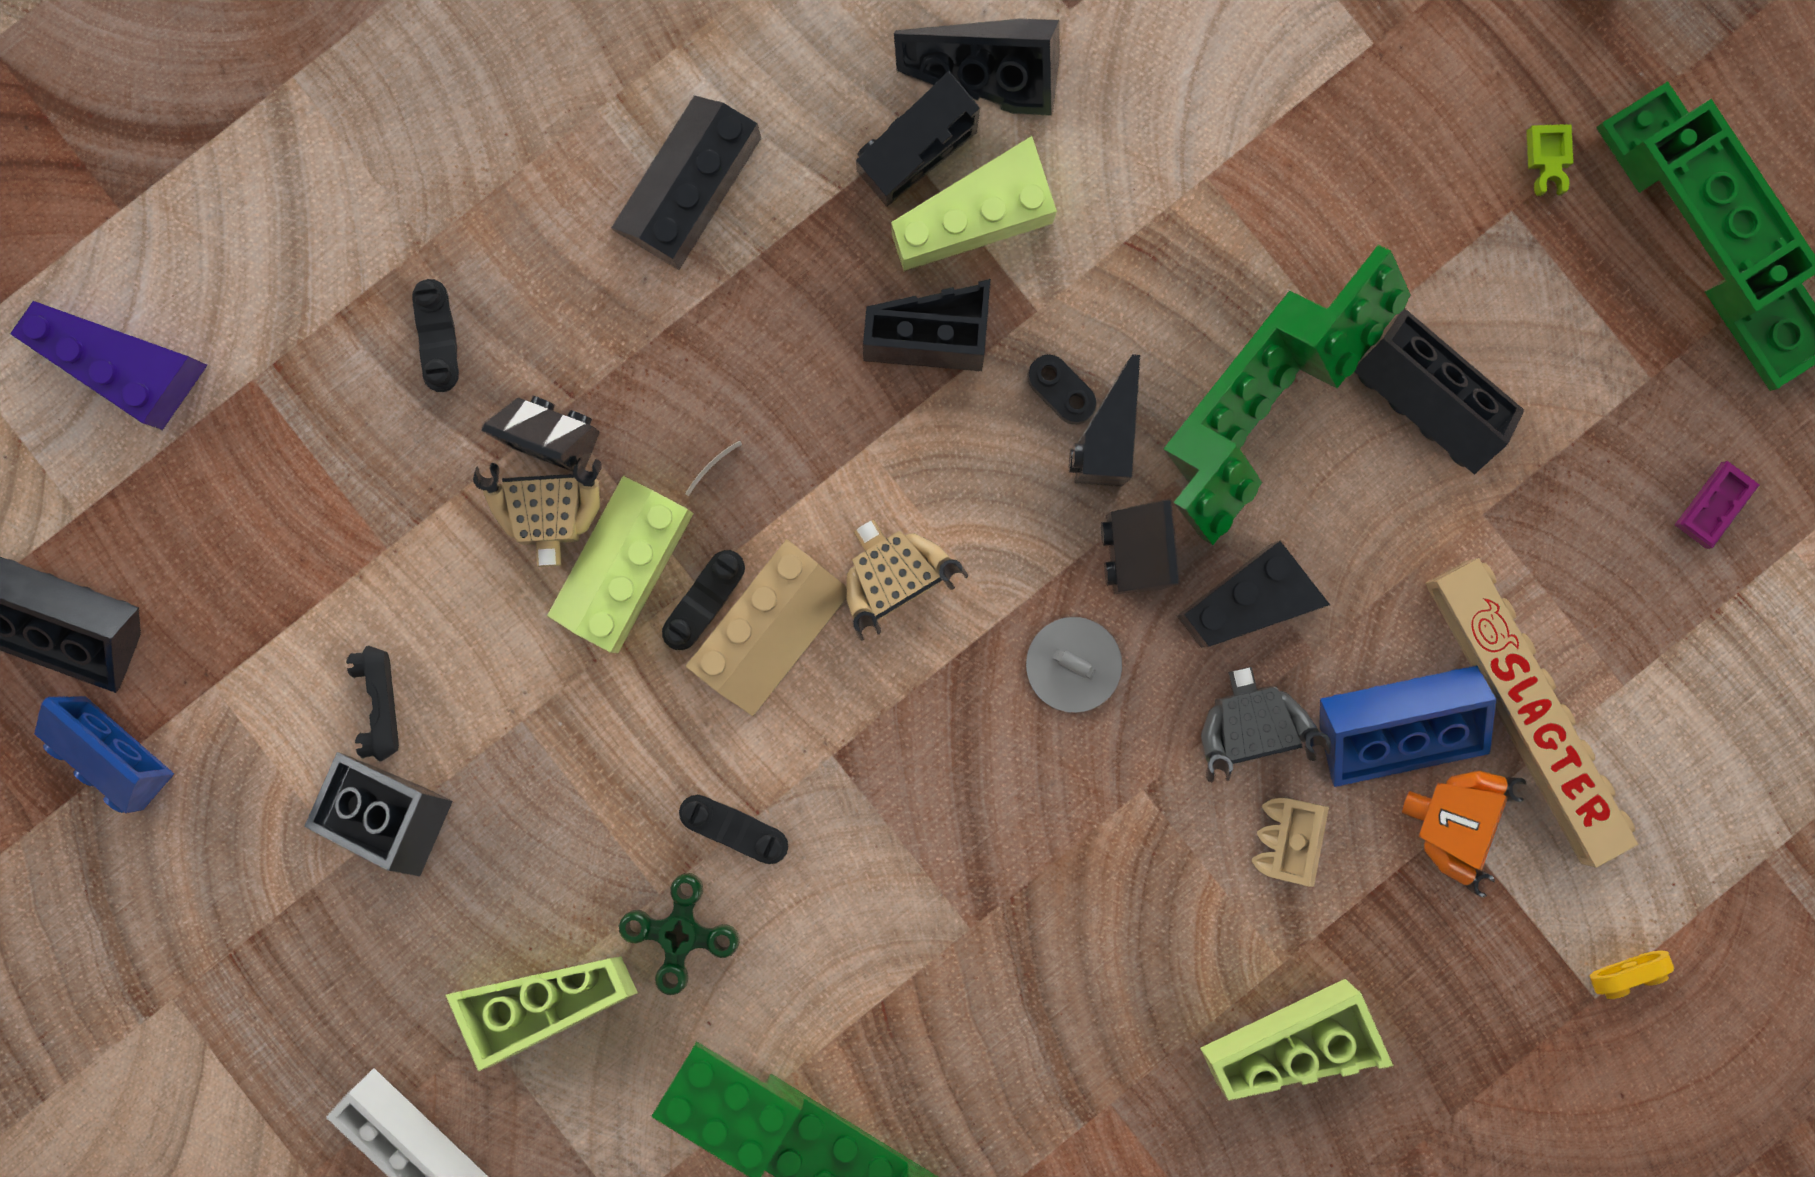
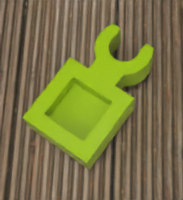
[1526,124,1573,196]

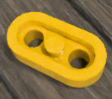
[1589,951,1675,999]

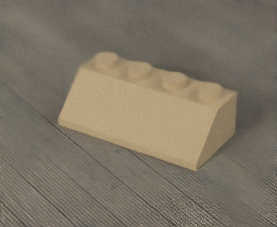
[685,539,846,716]

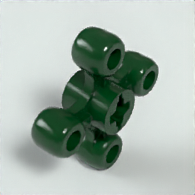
[619,873,740,995]

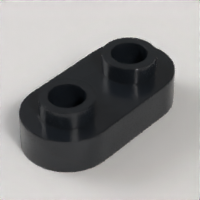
[1028,354,1096,425]

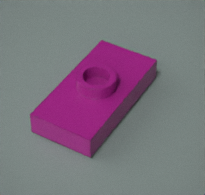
[1675,461,1759,549]

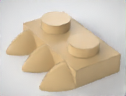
[1252,798,1329,887]

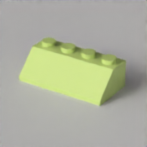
[547,476,694,653]

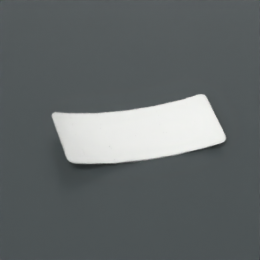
[685,441,742,496]

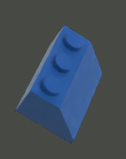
[34,696,174,813]

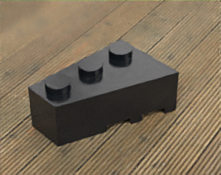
[856,71,980,207]
[863,279,991,371]
[1177,541,1330,648]

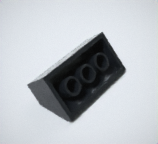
[611,95,761,270]
[1354,308,1525,475]
[0,557,141,693]

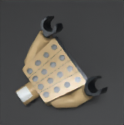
[473,457,602,567]
[846,520,968,641]

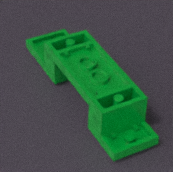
[1596,81,1815,391]
[1163,245,1411,545]
[651,1041,938,1177]

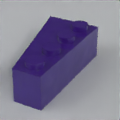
[10,301,208,430]

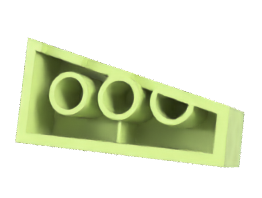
[891,136,1057,271]
[446,956,638,1071]
[1200,979,1393,1101]

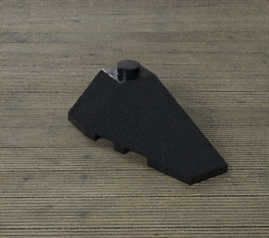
[894,18,1060,116]

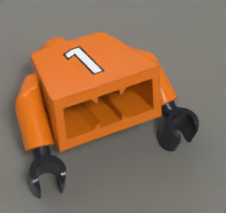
[1402,770,1526,898]

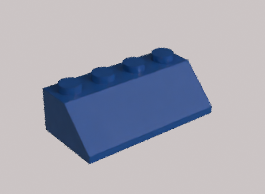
[1319,666,1496,787]

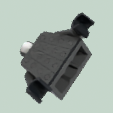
[1201,667,1331,782]

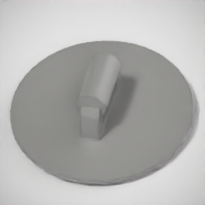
[1026,617,1122,713]

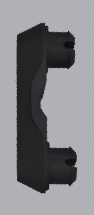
[412,279,459,392]
[662,550,745,650]
[346,646,399,762]
[679,795,788,864]

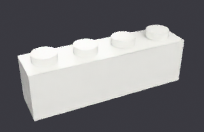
[326,1068,488,1177]

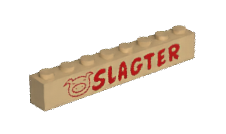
[1425,558,1639,868]

